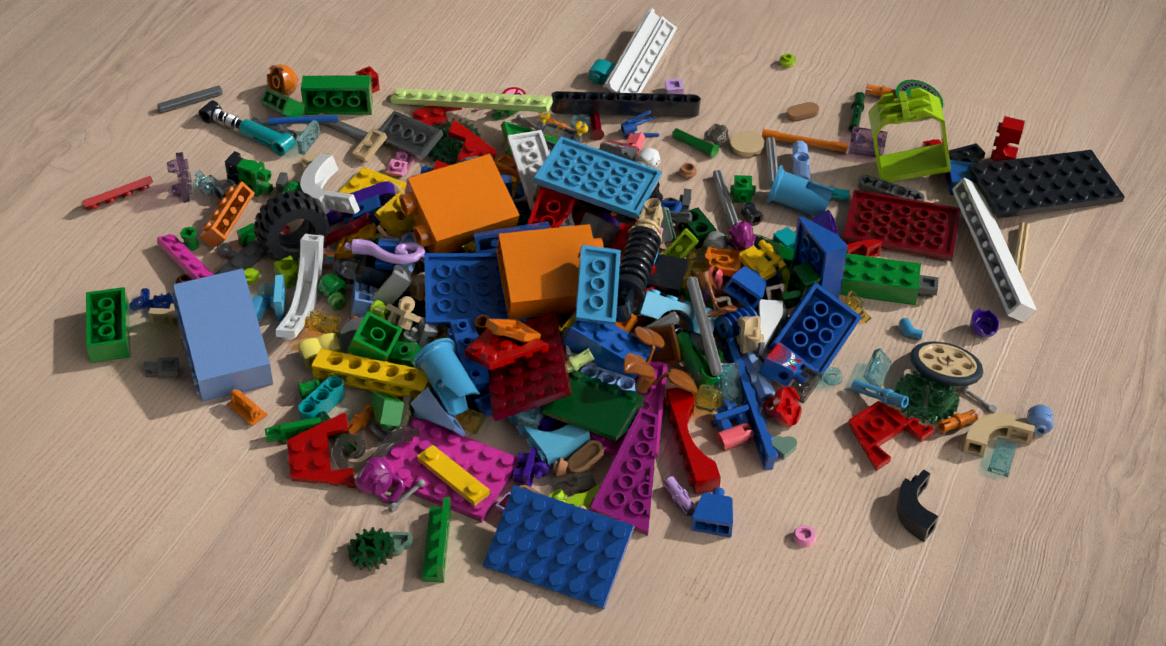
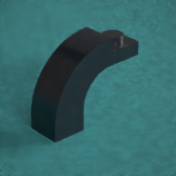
[896,469,938,542]

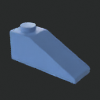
[350,273,374,318]
[410,387,466,437]

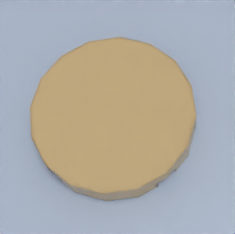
[730,131,764,157]

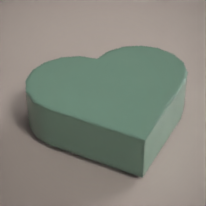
[772,436,797,459]
[389,532,413,556]

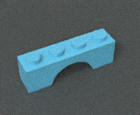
[635,289,718,334]

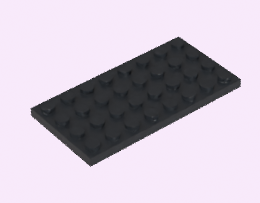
[967,150,1125,219]

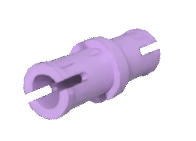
[663,476,697,516]

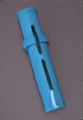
[851,379,909,408]

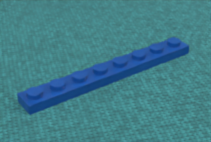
[723,338,778,470]

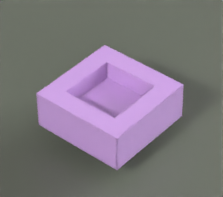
[665,79,684,94]

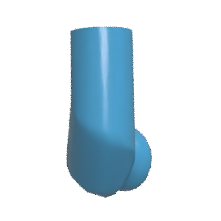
[899,318,923,340]

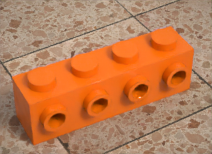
[200,181,255,248]

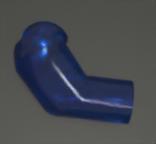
[129,288,150,311]

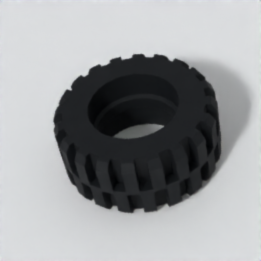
[254,191,329,262]

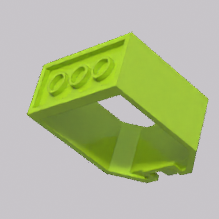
[868,88,951,182]

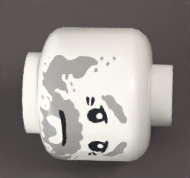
[635,147,661,169]

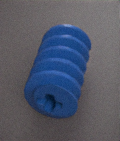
[715,305,758,338]

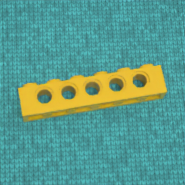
[311,348,432,399]

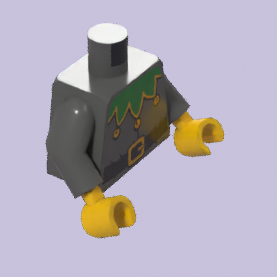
[536,111,588,153]

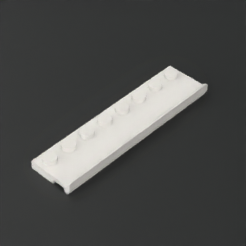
[603,8,677,93]

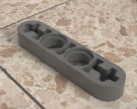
[858,175,925,201]

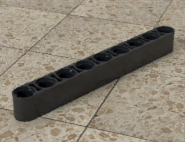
[550,91,701,117]

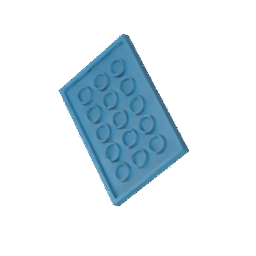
[533,136,662,219]

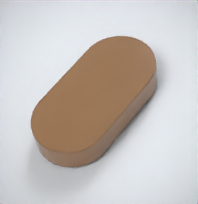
[787,102,819,121]
[568,440,604,475]

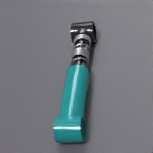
[198,100,296,156]

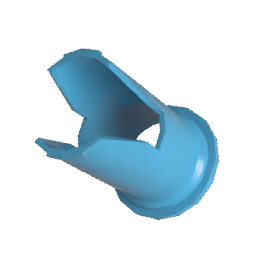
[766,165,834,216]
[413,338,480,416]

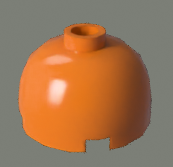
[266,64,298,96]

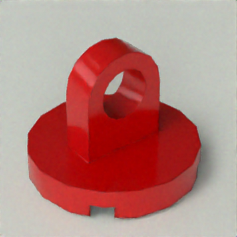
[762,386,802,427]

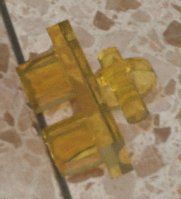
[305,310,341,336]

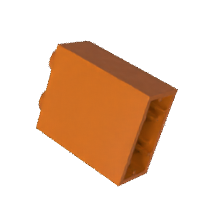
[399,154,520,253]
[496,224,604,320]

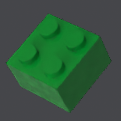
[347,311,402,361]

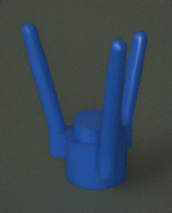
[621,110,660,137]

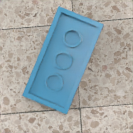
[575,245,621,325]

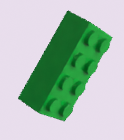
[301,75,373,115]
[840,253,921,305]
[86,287,131,363]

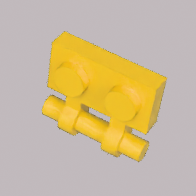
[738,240,787,280]

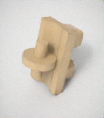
[386,296,421,330]
[737,316,764,354]

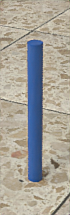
[269,115,338,125]

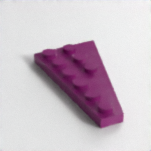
[590,408,659,536]

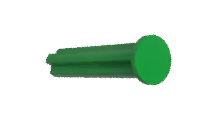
[672,128,719,158]

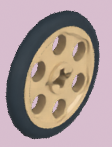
[910,341,984,386]

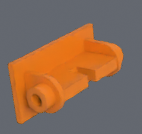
[227,390,268,426]

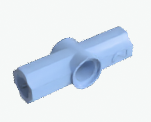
[792,141,811,181]
[741,351,775,404]

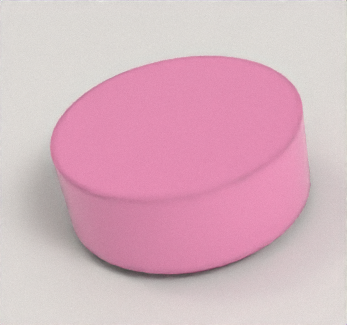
[793,525,815,547]

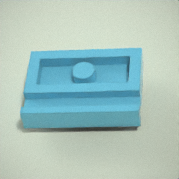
[270,275,286,321]

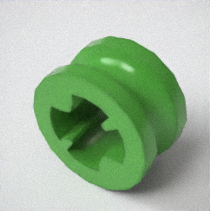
[327,292,347,311]

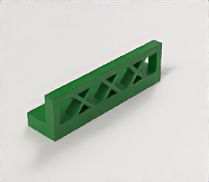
[422,497,451,582]

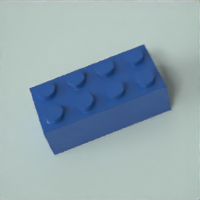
[563,320,651,380]

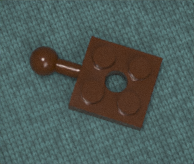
[636,323,682,365]

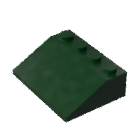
[542,371,645,441]

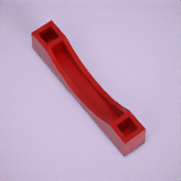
[664,387,721,494]

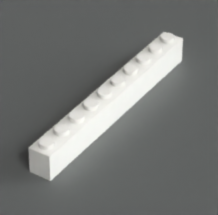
[952,178,1037,322]

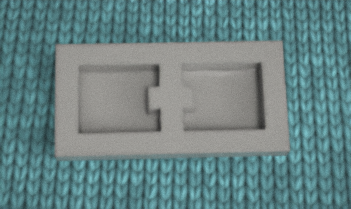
[372,265,412,306]

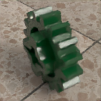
[347,527,395,571]

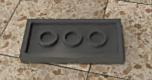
[378,111,443,160]

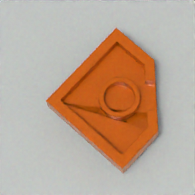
[705,247,743,277]
[485,319,541,343]

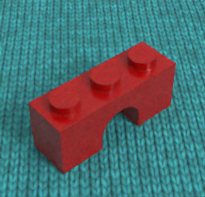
[990,116,1025,162]

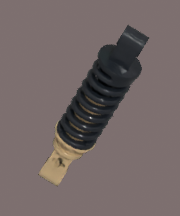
[616,198,663,322]

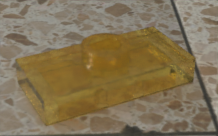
[454,408,486,435]

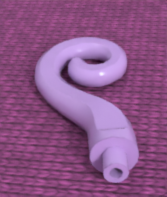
[345,239,425,264]

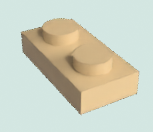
[352,128,387,162]

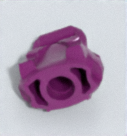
[728,221,756,251]
[354,457,405,503]

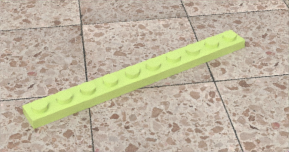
[390,88,553,112]

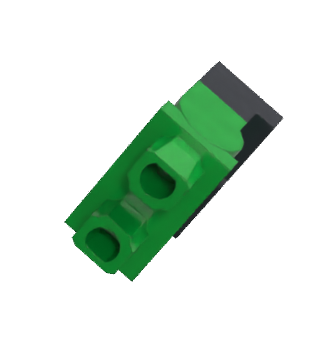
[224,151,273,197]

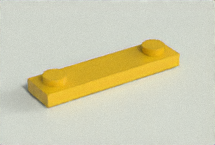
[417,445,490,506]

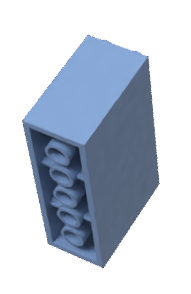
[171,269,273,402]

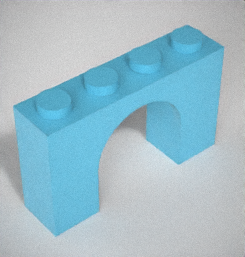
[508,404,591,468]

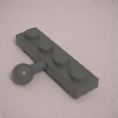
[214,238,266,275]

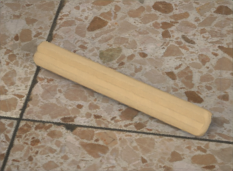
[1014,222,1030,275]

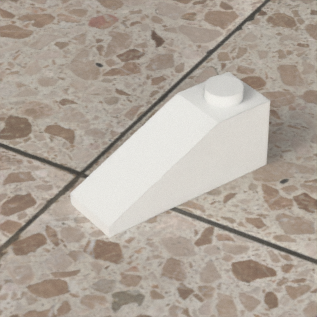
[757,299,786,355]

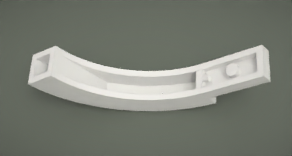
[300,154,360,214]
[276,234,324,340]

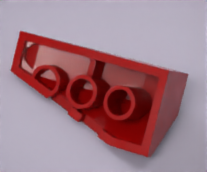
[527,186,576,228]

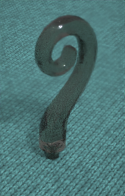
[332,425,420,473]

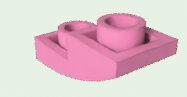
[386,151,415,177]

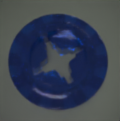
[147,292,174,310]

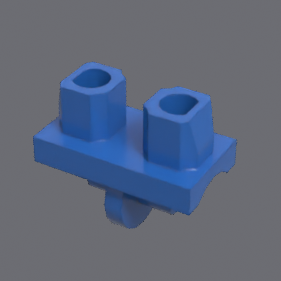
[711,399,750,432]

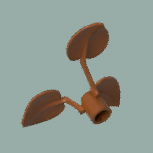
[670,269,737,317]
[624,326,698,395]

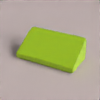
[662,228,699,258]

